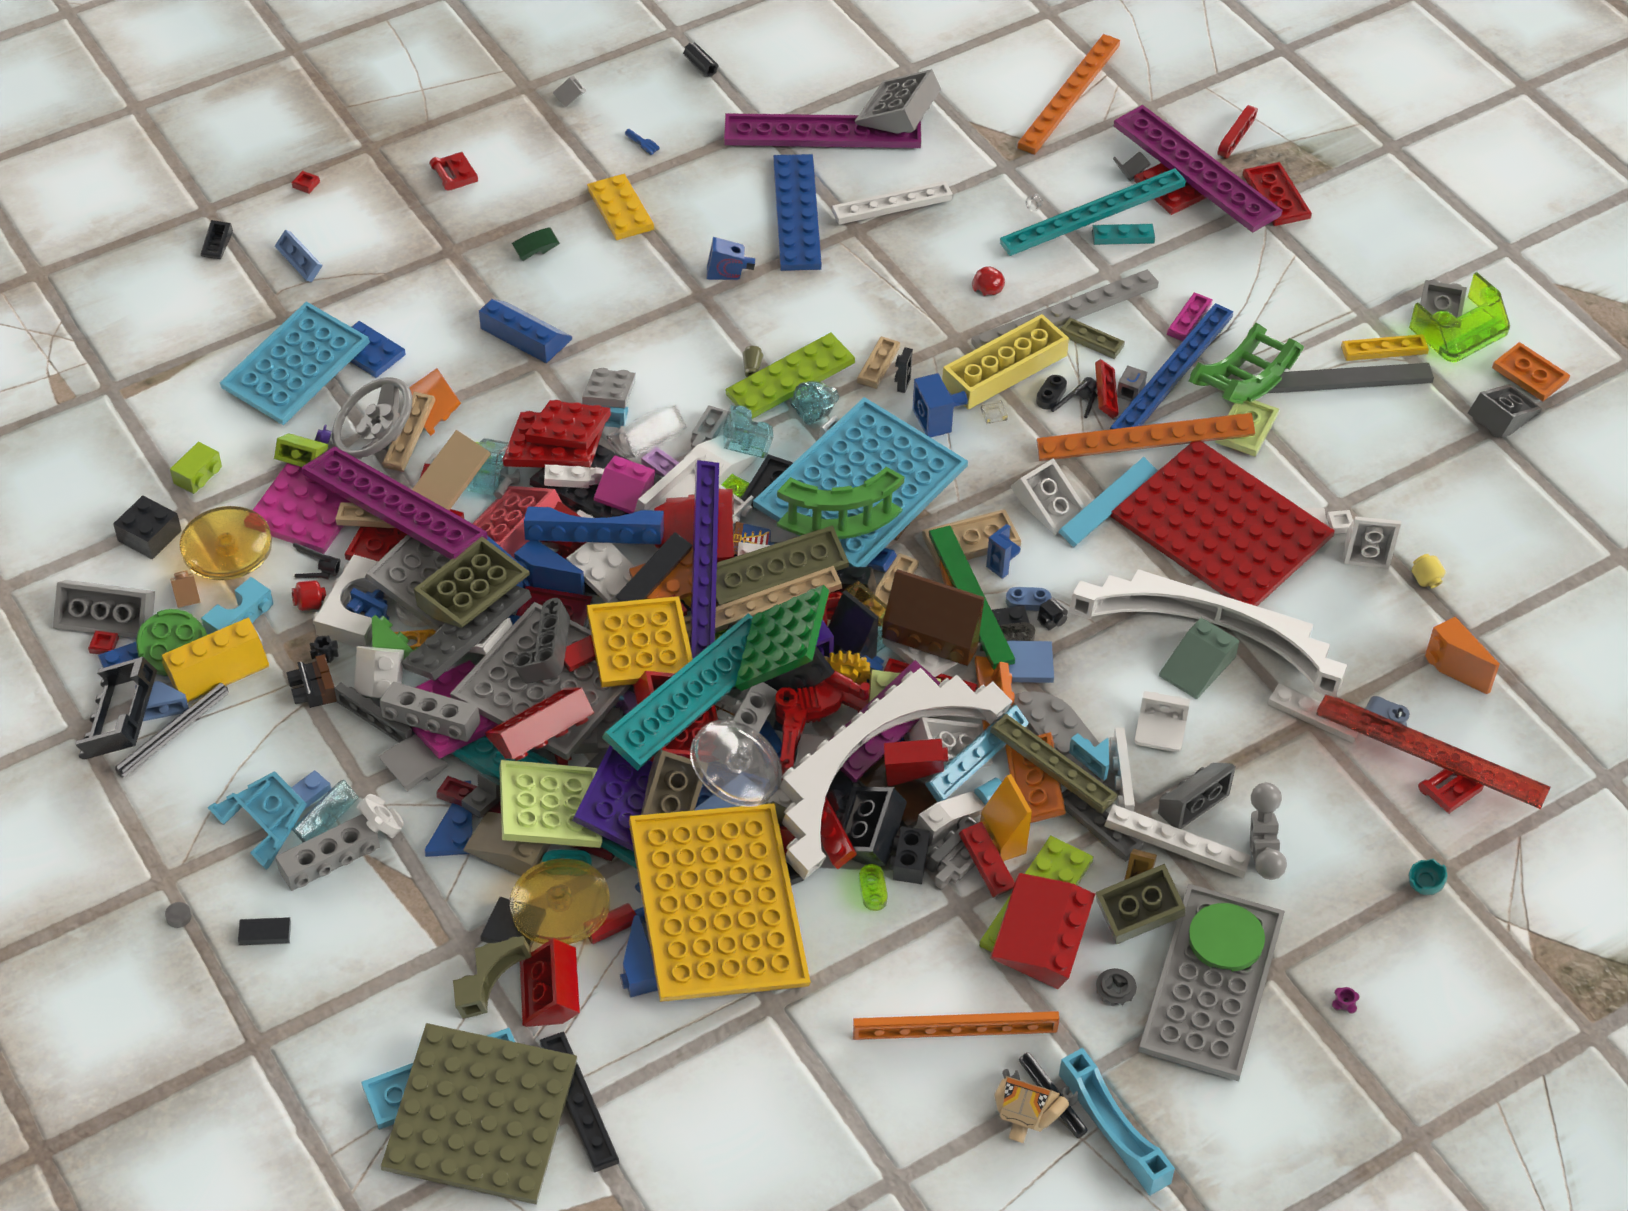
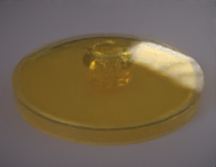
[180,506,272,580]
[510,858,610,944]

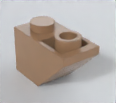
[170,570,201,608]

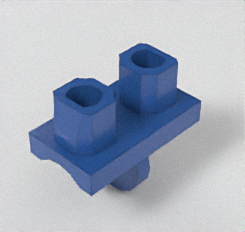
[346,588,390,620]

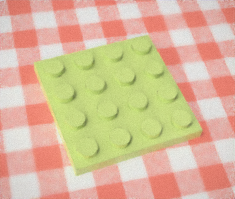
[499,760,602,848]

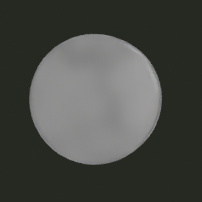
[165,902,192,928]

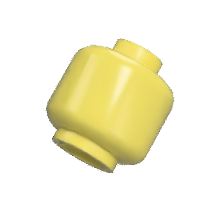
[1411,554,1446,589]

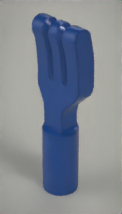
[625,128,660,155]

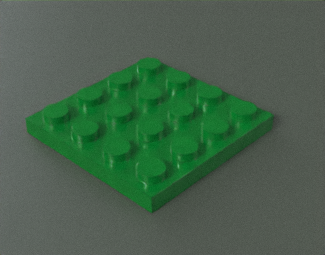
[735,585,829,691]

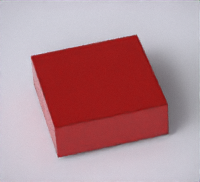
[291,171,320,194]
[88,630,119,655]

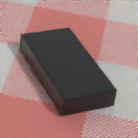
[238,917,291,945]

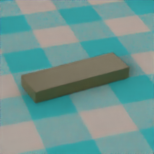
[1060,318,1125,359]

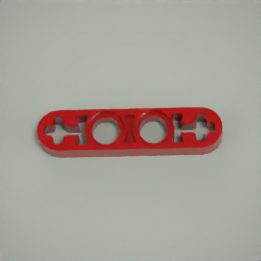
[1217,105,1258,158]

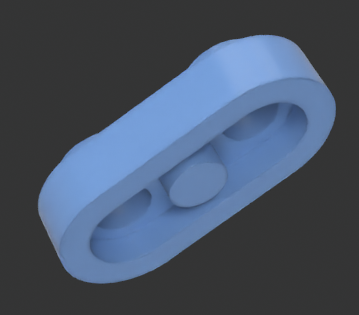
[1006,587,1052,611]

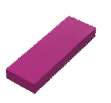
[1167,292,1213,341]

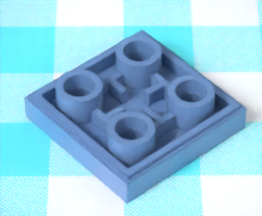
[1007,641,1054,683]

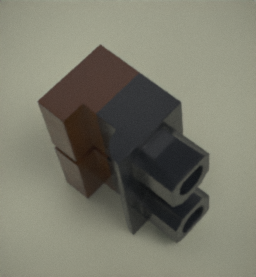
[286,654,337,708]

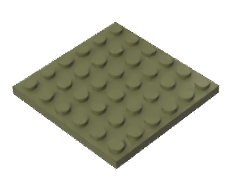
[381,1023,577,1205]

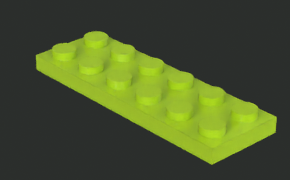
[725,332,855,420]
[979,835,1094,952]

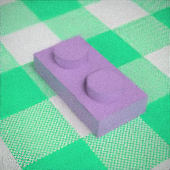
[641,447,679,477]

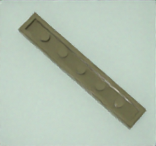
[990,714,1118,813]

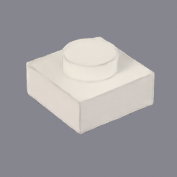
[1327,510,1353,534]

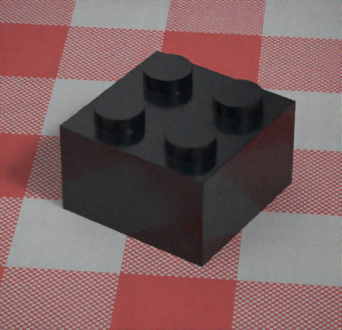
[113,495,182,559]

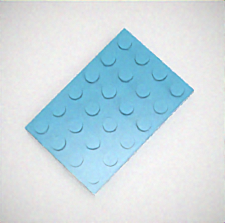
[219,301,370,425]

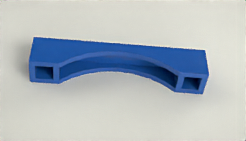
[524,507,664,545]

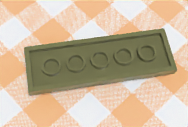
[716,525,849,606]

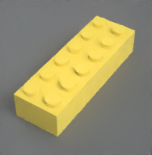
[942,314,1069,410]

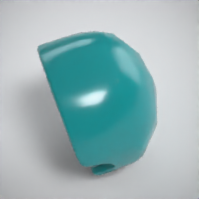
[1408,859,1447,895]

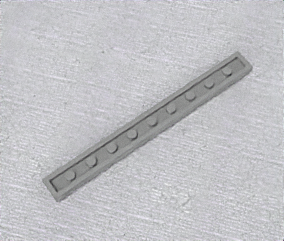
[971,269,1159,349]

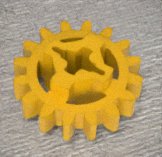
[824,650,870,683]

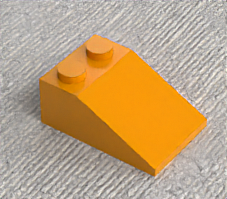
[978,774,1032,861]

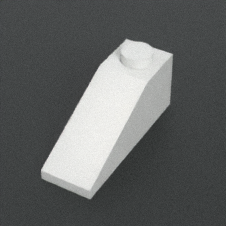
[916,791,985,846]

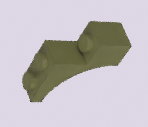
[453,936,531,1019]

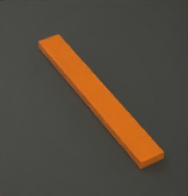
[853,1011,1059,1040]

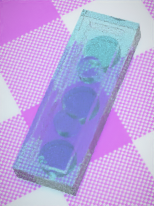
[292,780,359,843]

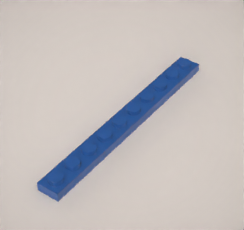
[1110,303,1234,429]

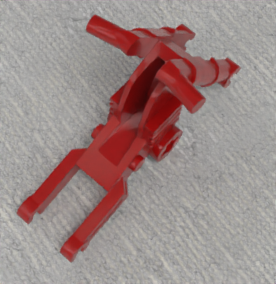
[775,670,870,781]

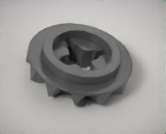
[1096,968,1137,1006]

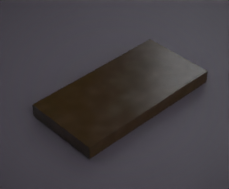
[857,756,937,828]

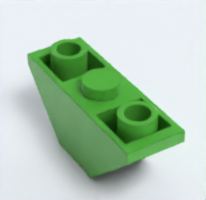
[372,615,417,668]

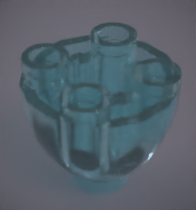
[790,381,839,425]

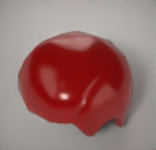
[972,266,1005,296]

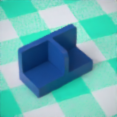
[986,524,1021,579]

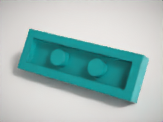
[1092,224,1155,245]

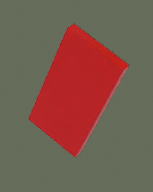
[1242,162,1312,226]

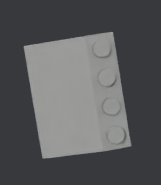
[855,69,941,133]

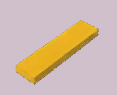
[1341,334,1429,361]

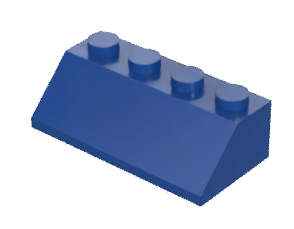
[479,299,572,364]

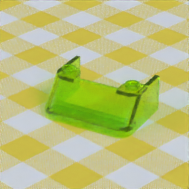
[1409,272,1510,362]

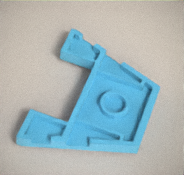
[208,771,307,870]

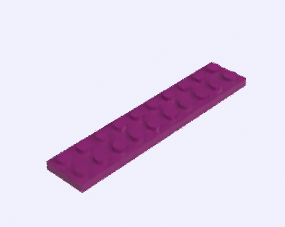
[1113,105,1282,233]
[724,113,921,148]
[301,446,488,559]

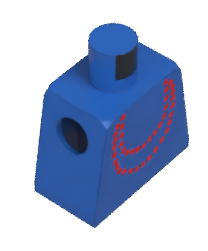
[706,237,755,280]

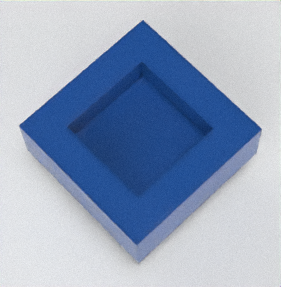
[867,548,897,572]

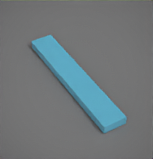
[1058,457,1158,548]
[925,705,1029,802]

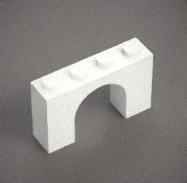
[313,555,391,647]

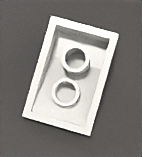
[684,434,759,488]
[1010,458,1085,535]
[1344,516,1401,568]
[908,717,993,767]

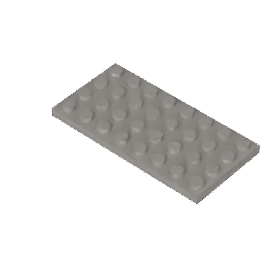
[1138,884,1285,1082]

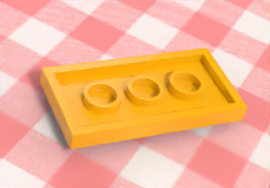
[587,173,654,241]

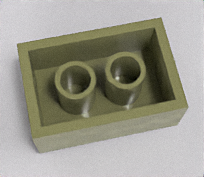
[1096,863,1185,945]

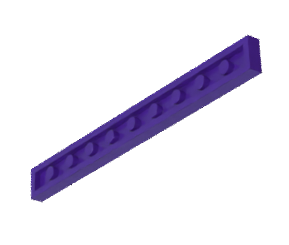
[690,460,719,659]

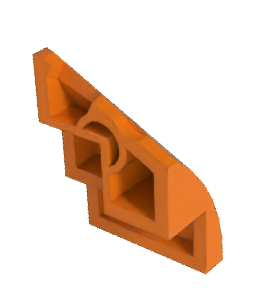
[409,368,461,436]

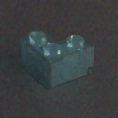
[723,405,773,459]
[467,438,509,495]

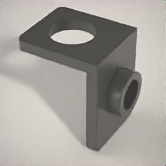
[1113,152,1151,181]

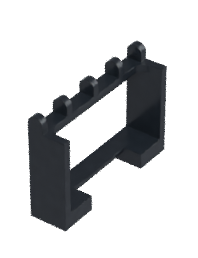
[75,657,157,759]

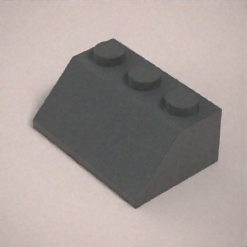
[1158,763,1236,829]

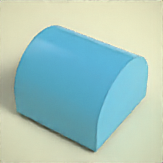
[974,778,1002,805]

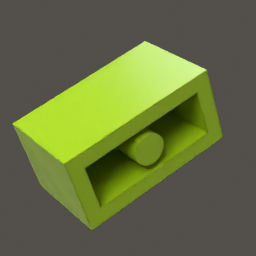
[274,433,328,467]
[170,441,222,494]

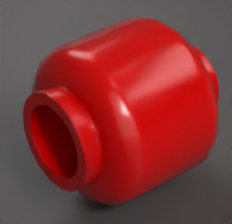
[292,580,326,611]

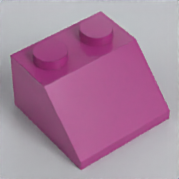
[594,456,655,514]

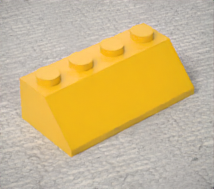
[162,617,269,703]

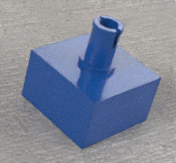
[912,373,968,438]

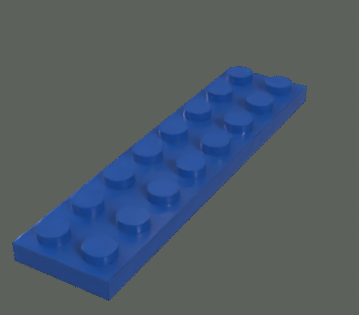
[773,154,822,271]

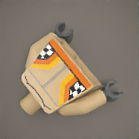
[994,1069,1078,1143]

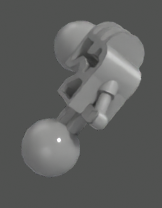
[1250,782,1287,880]

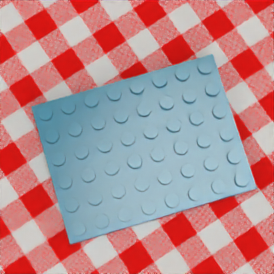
[753,397,968,567]

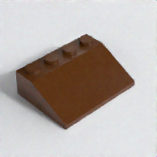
[881,569,985,666]

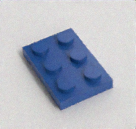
[350,321,406,378]

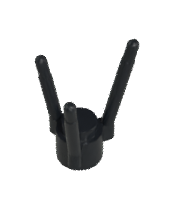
[1051,377,1098,418]
[293,543,341,580]

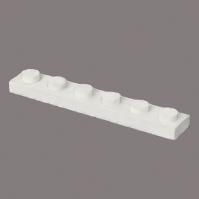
[832,181,953,225]
[1105,804,1251,878]

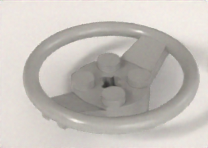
[332,377,412,460]

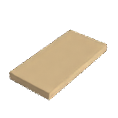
[412,430,491,510]
[922,509,1021,567]

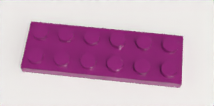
[829,660,940,783]

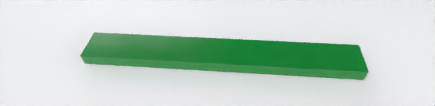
[929,525,1015,669]

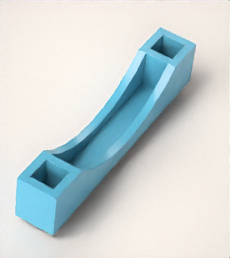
[1059,1048,1175,1196]

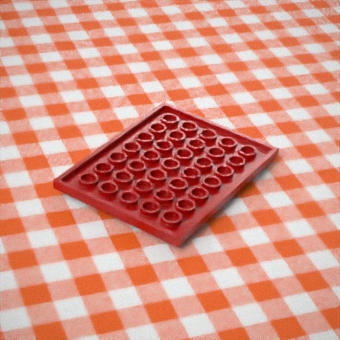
[1111,441,1335,606]

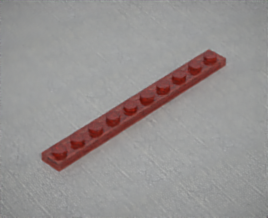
[1316,694,1551,809]

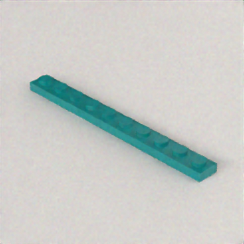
[1000,168,1186,256]

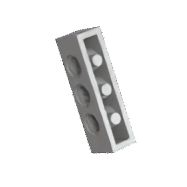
[380,682,480,742]
[711,682,777,770]
[275,814,380,891]

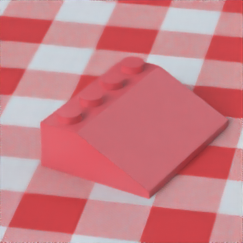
[472,486,562,559]

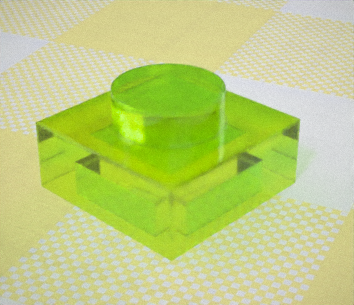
[721,474,750,499]

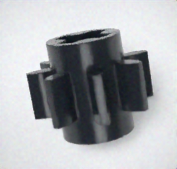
[310,635,339,663]

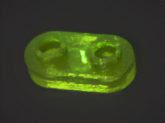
[859,864,888,911]

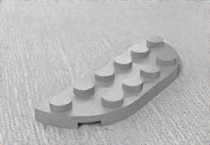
[1012,691,1105,784]

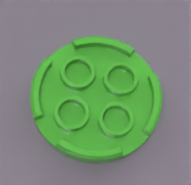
[136,609,207,677]
[1189,903,1265,972]

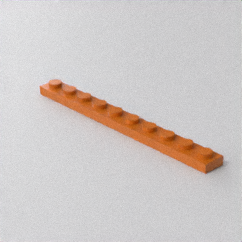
[1017,34,1120,155]
[1036,413,1255,461]

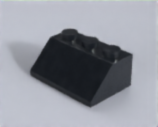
[841,786,907,866]

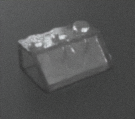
[606,404,687,460]

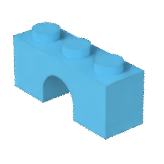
[201,577,273,635]

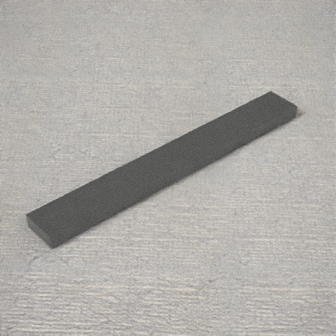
[1267,363,1434,394]

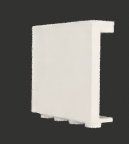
[635,453,754,529]

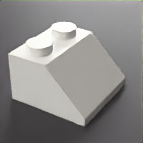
[354,646,404,698]

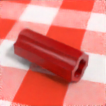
[583,903,636,944]

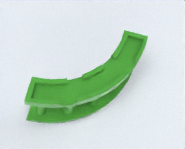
[1189,322,1304,404]
[777,467,905,539]

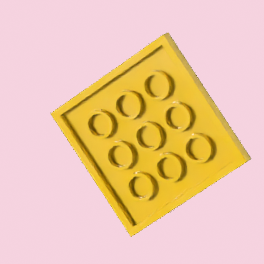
[586,596,693,687]

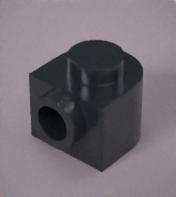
[1037,598,1068,631]

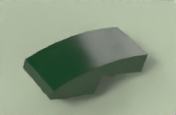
[512,227,560,261]

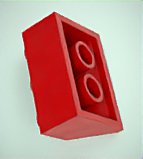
[520,938,580,1027]

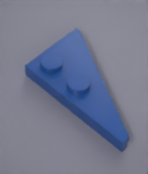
[425,780,472,857]

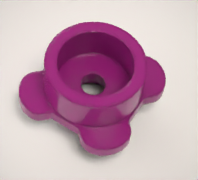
[1332,987,1360,1014]

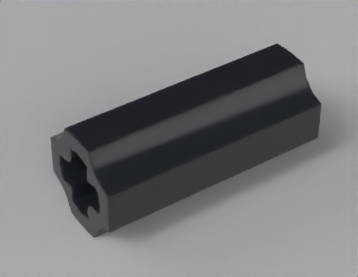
[683,42,719,77]

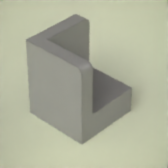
[553,76,586,107]

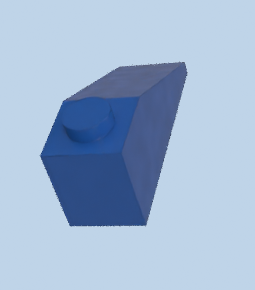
[620,915,658,998]

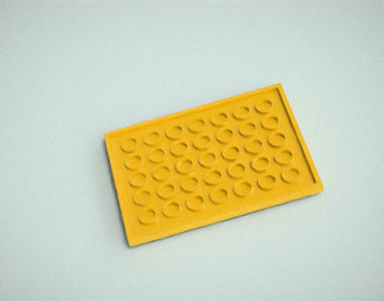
[629,804,811,1002]

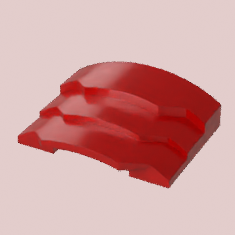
[654,488,735,563]

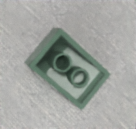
[1159,617,1240,699]

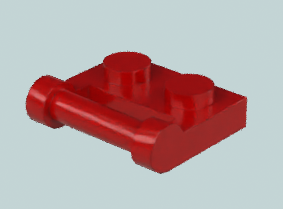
[429,152,478,191]
[1418,760,1484,814]

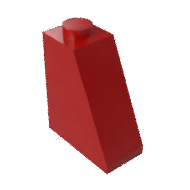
[884,739,948,786]

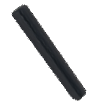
[1019,1052,1088,1138]

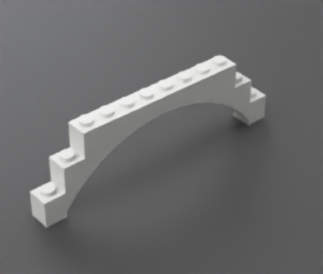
[1068,570,1347,698]
[780,668,1013,880]

